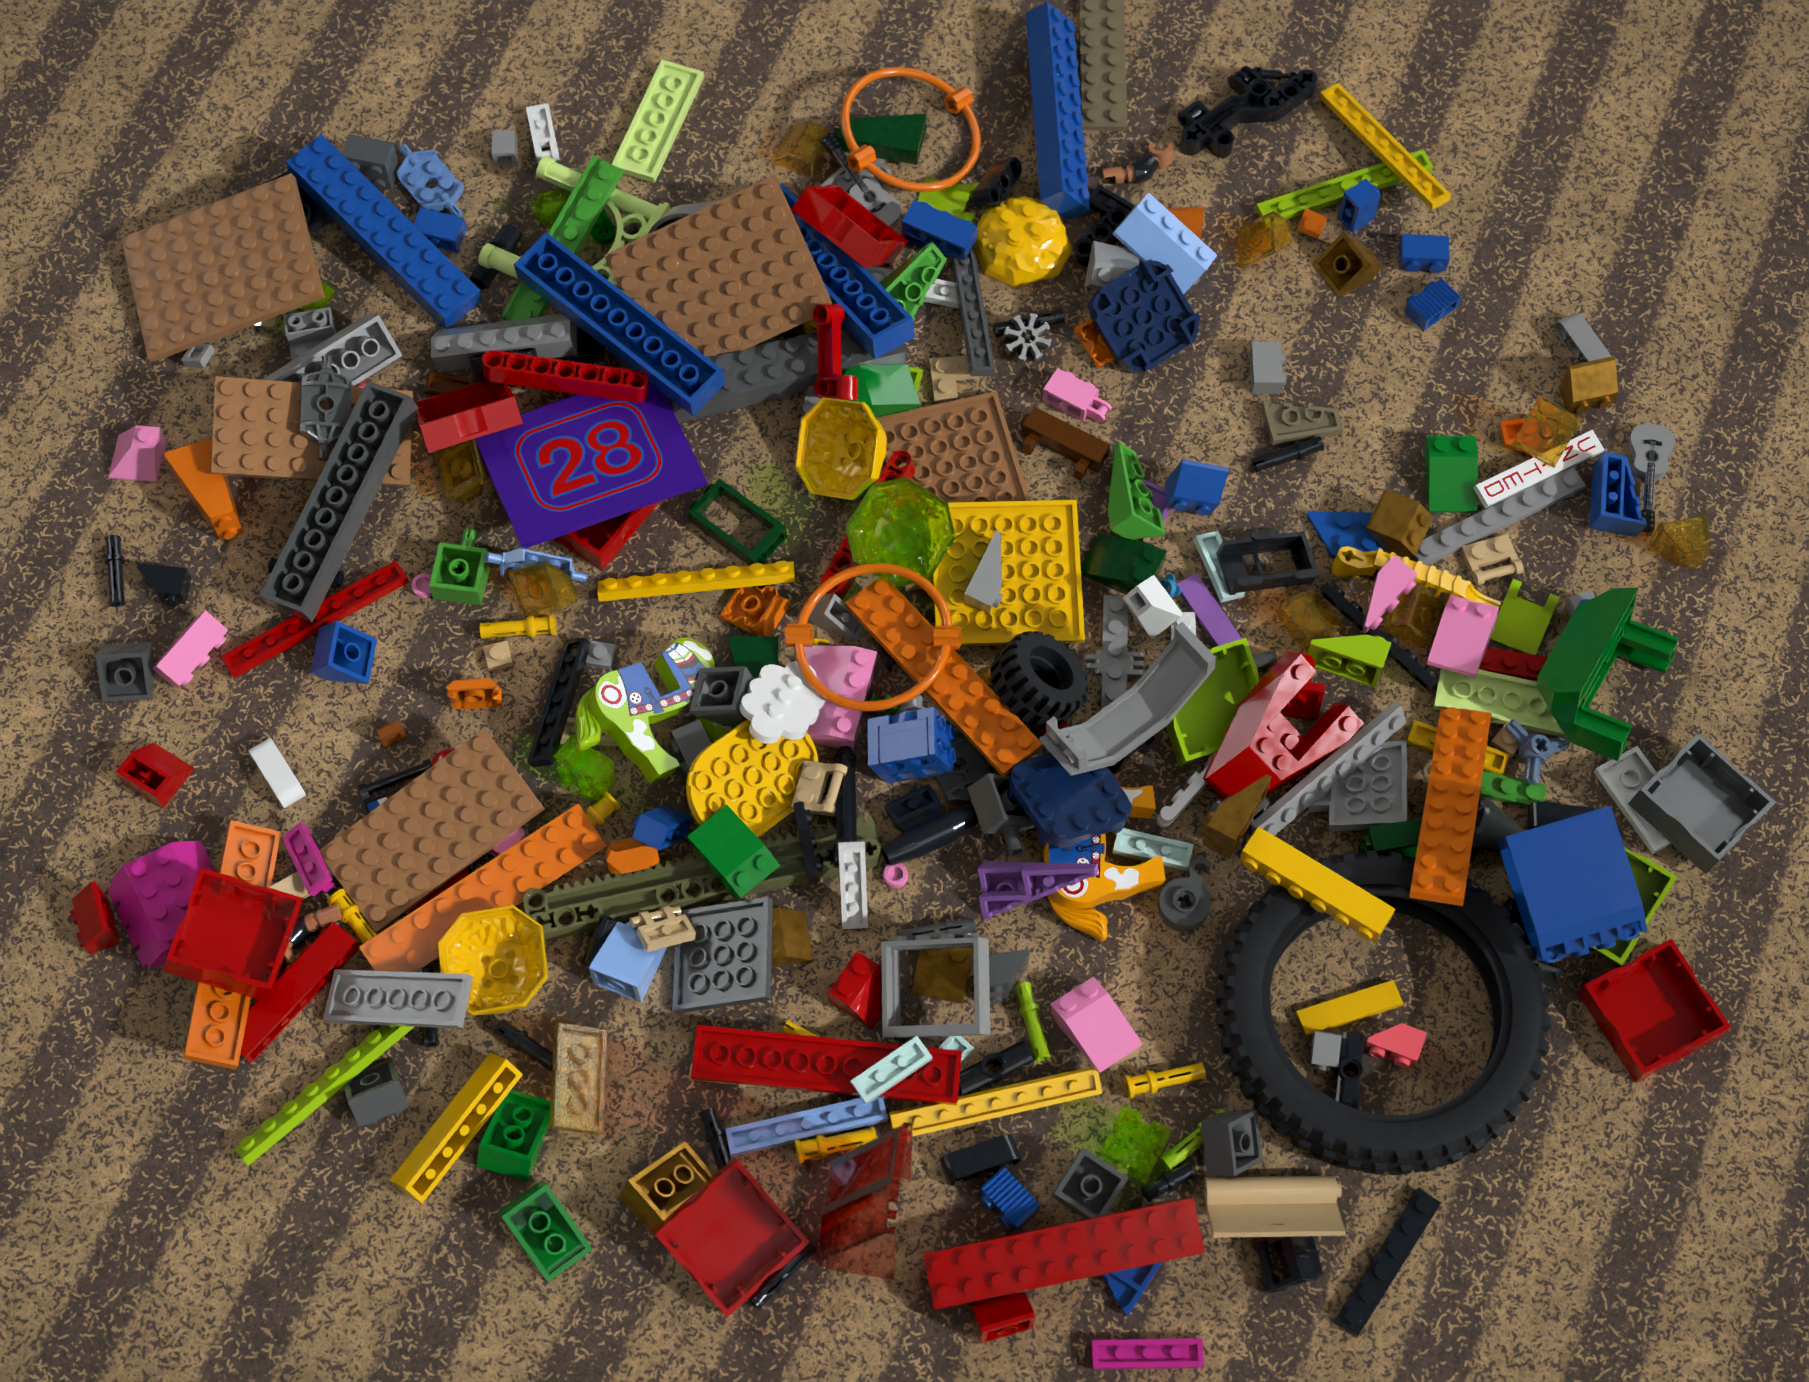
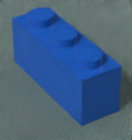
[632,805,693,850]

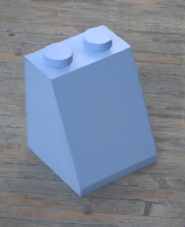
[589,922,667,1003]

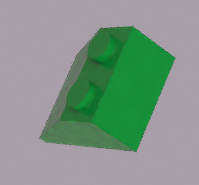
[842,364,920,418]
[1423,436,1478,513]
[686,804,780,898]
[477,1089,557,1182]
[499,1179,593,1282]

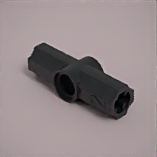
[469,223,522,290]
[1334,1031,1365,1109]
[958,1040,1034,1096]

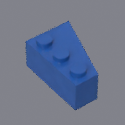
[902,200,977,260]
[1589,451,1647,537]

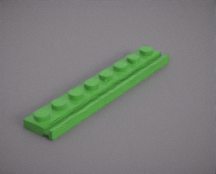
[501,155,624,321]

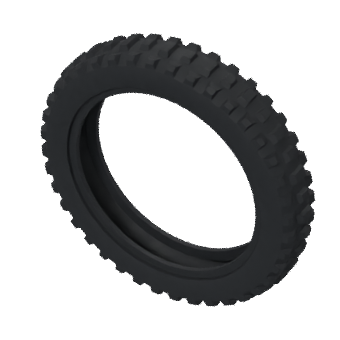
[1215,850,1551,1175]

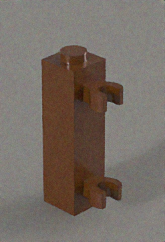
[1020,407,1110,480]

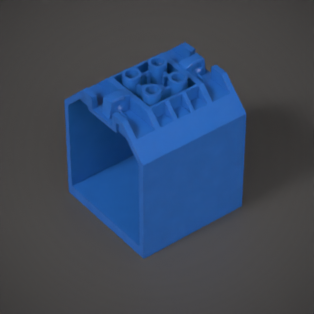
[1496,806,1647,963]

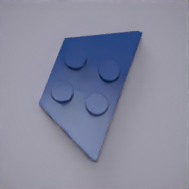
[1307,511,1385,558]
[1101,1262,1163,1317]

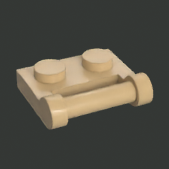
[1461,534,1524,586]
[791,760,848,816]

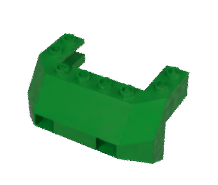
[1536,587,1679,761]

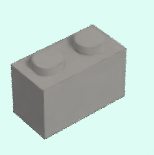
[1249,342,1286,394]

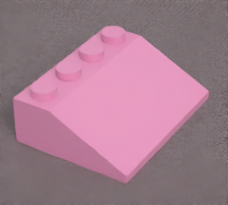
[804,645,877,751]

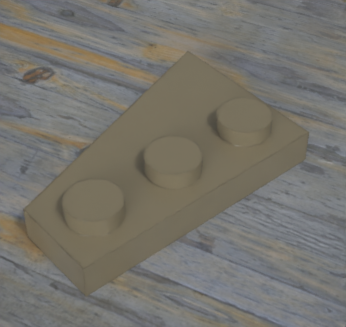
[1261,400,1343,445]

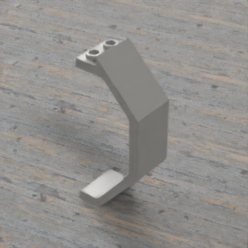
[1039,622,1216,776]

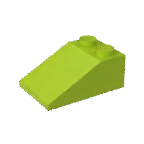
[1307,635,1391,688]

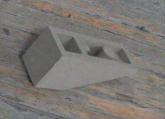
[963,530,1003,614]

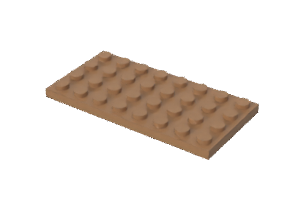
[211,376,413,487]
[319,728,545,934]

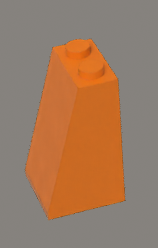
[164,438,244,540]

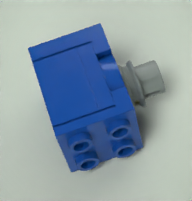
[867,695,956,783]

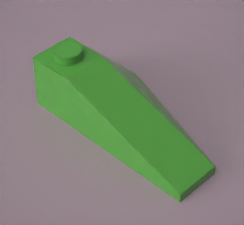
[879,242,947,322]
[1108,442,1166,539]

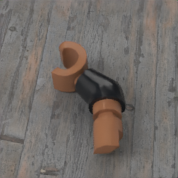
[1102,142,1173,184]
[284,903,342,964]

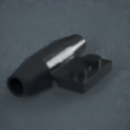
[881,784,979,866]

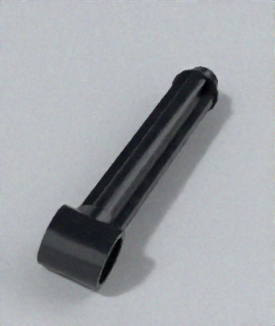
[833,746,857,868]

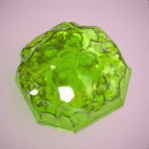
[845,477,956,588]

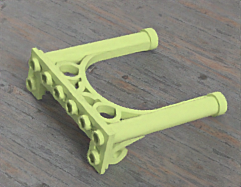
[478,156,670,288]

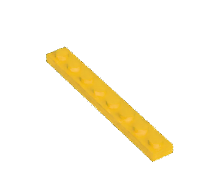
[1319,83,1451,210]
[597,561,795,602]
[889,1066,1102,1140]

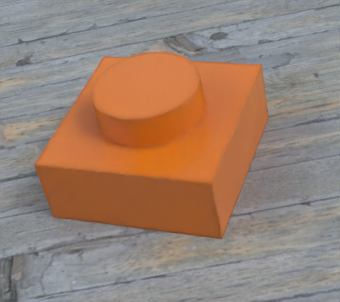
[1296,208,1328,239]

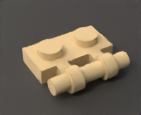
[629,905,696,952]

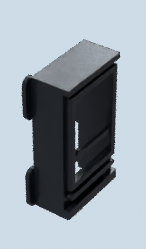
[1216,529,1320,595]

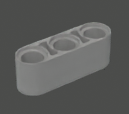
[1554,312,1611,363]

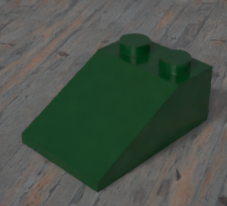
[1081,533,1167,595]

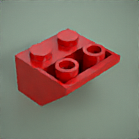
[116,742,194,808]

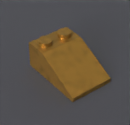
[1201,775,1271,859]
[618,1141,714,1237]

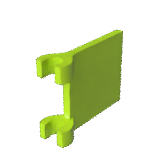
[918,178,979,225]
[1491,579,1560,655]

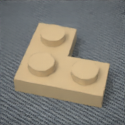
[929,355,979,403]

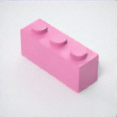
[152,610,228,688]

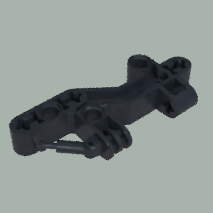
[1177,65,1317,158]

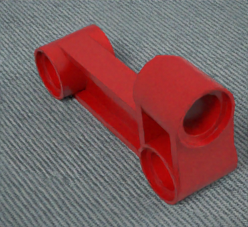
[813,304,858,400]

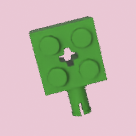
[429,528,491,606]

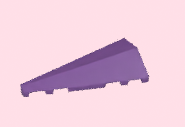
[978,861,1098,919]

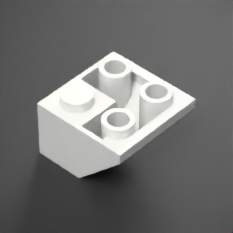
[1122,575,1184,640]

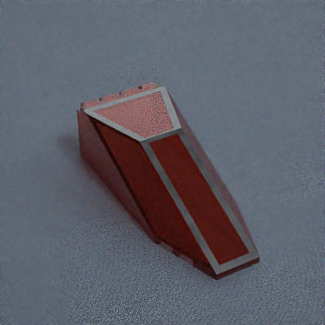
[819,1122,913,1280]

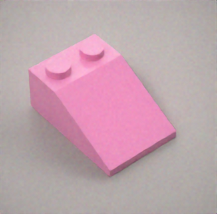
[1427,595,1499,678]
[1050,976,1142,1073]

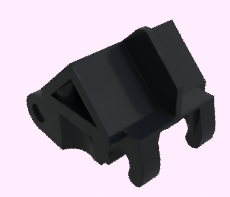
[1253,1236,1323,1293]

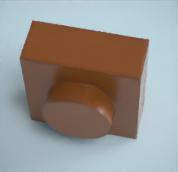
[377,720,407,748]

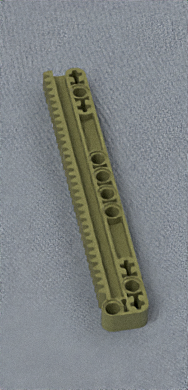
[523,815,881,941]

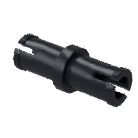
[580,914,616,967]
[1141,1162,1195,1202]

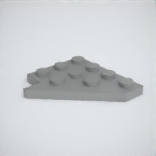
[1308,741,1408,832]

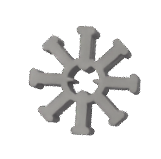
[1003,313,1052,363]

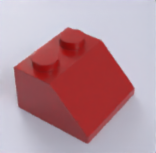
[70,881,120,954]
[828,951,901,1029]
[971,1291,1036,1344]

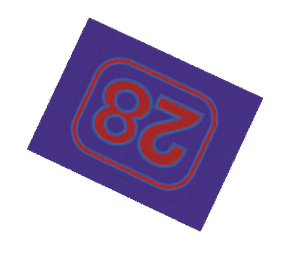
[473,381,707,548]

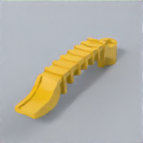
[1331,546,1501,617]

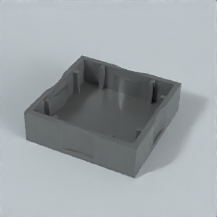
[1628,733,1776,874]

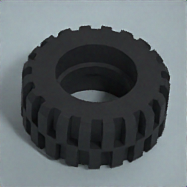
[990,631,1089,729]

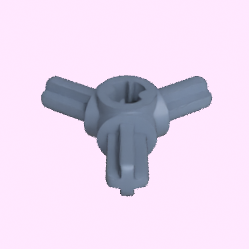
[1505,719,1568,785]

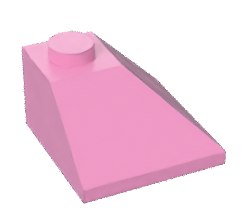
[108,425,166,483]

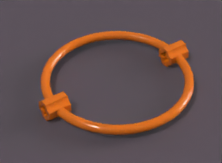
[840,67,981,192]
[784,563,962,711]

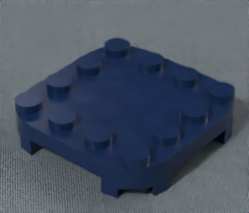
[1087,259,1201,374]
[1008,752,1132,852]

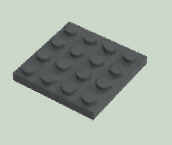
[672,897,773,1013]

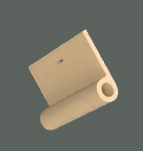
[1204,1176,1345,1238]

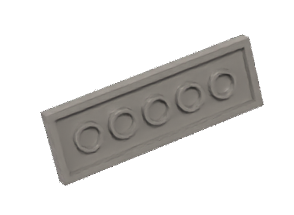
[323,969,473,1029]

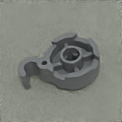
[1158,858,1211,932]

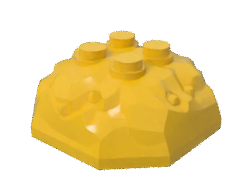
[973,196,1073,288]
[795,397,887,500]
[438,905,549,1016]

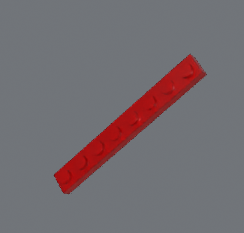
[221,560,409,679]

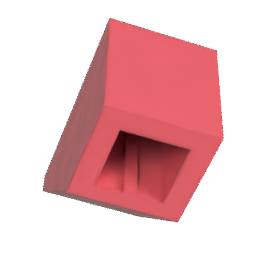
[1364,1023,1427,1069]

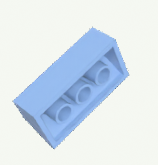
[1112,193,1218,295]

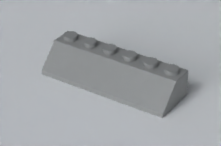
[262,312,403,387]
[431,314,577,371]

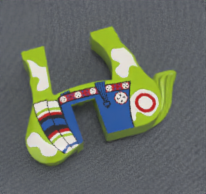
[574,638,733,784]

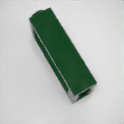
[688,478,787,566]
[1358,818,1422,858]

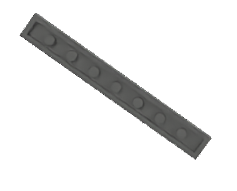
[951,245,995,376]

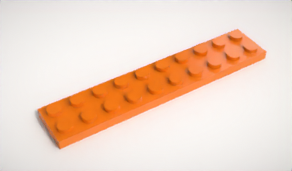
[845,575,1043,778]
[1409,707,1492,906]
[359,804,606,972]
[183,820,281,1070]

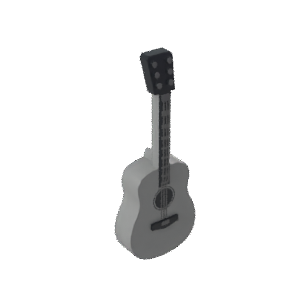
[821,133,901,228]
[1628,424,1675,533]

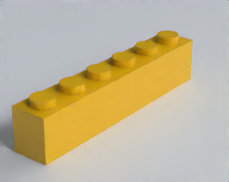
[1240,826,1395,943]
[390,1052,523,1203]

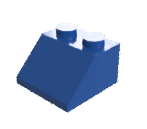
[1165,459,1228,516]
[310,621,377,684]

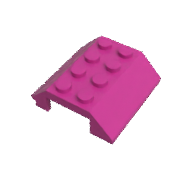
[108,841,216,968]

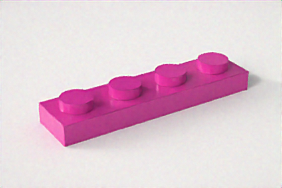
[1091,1338,1204,1370]

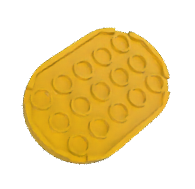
[686,719,819,837]

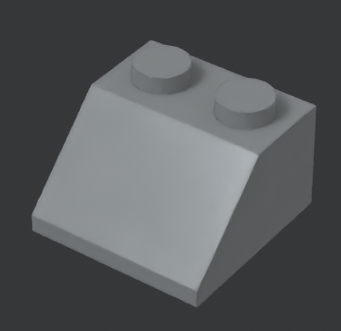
[1084,241,1139,290]

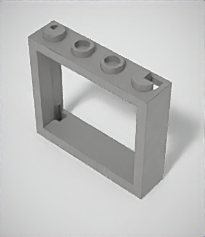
[881,933,990,1038]

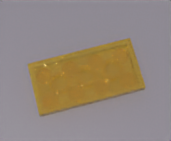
[550,1022,607,1135]

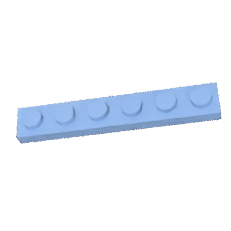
[725,1098,888,1157]

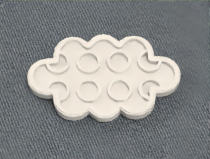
[739,661,826,744]

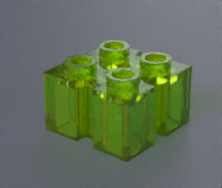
[553,734,617,802]
[1098,1105,1172,1184]

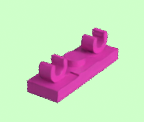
[282,822,335,896]

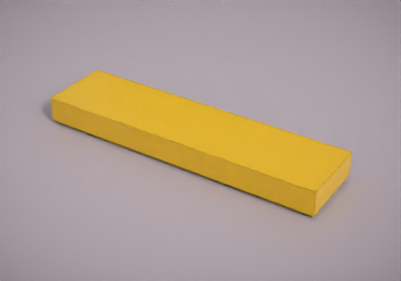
[1406,720,1510,775]
[1295,980,1403,1037]

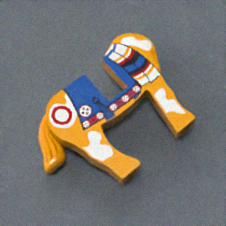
[1043,786,1165,942]

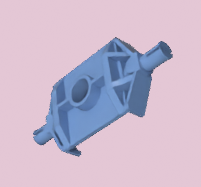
[396,144,464,216]
[484,546,588,585]

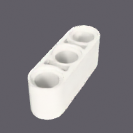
[248,738,306,809]

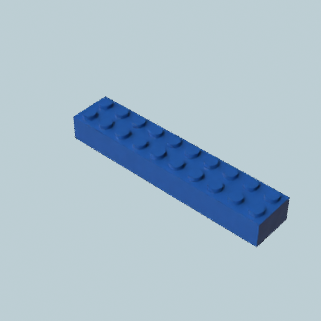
[1025,2,1090,220]
[286,134,481,329]
[779,183,915,359]
[514,232,725,416]

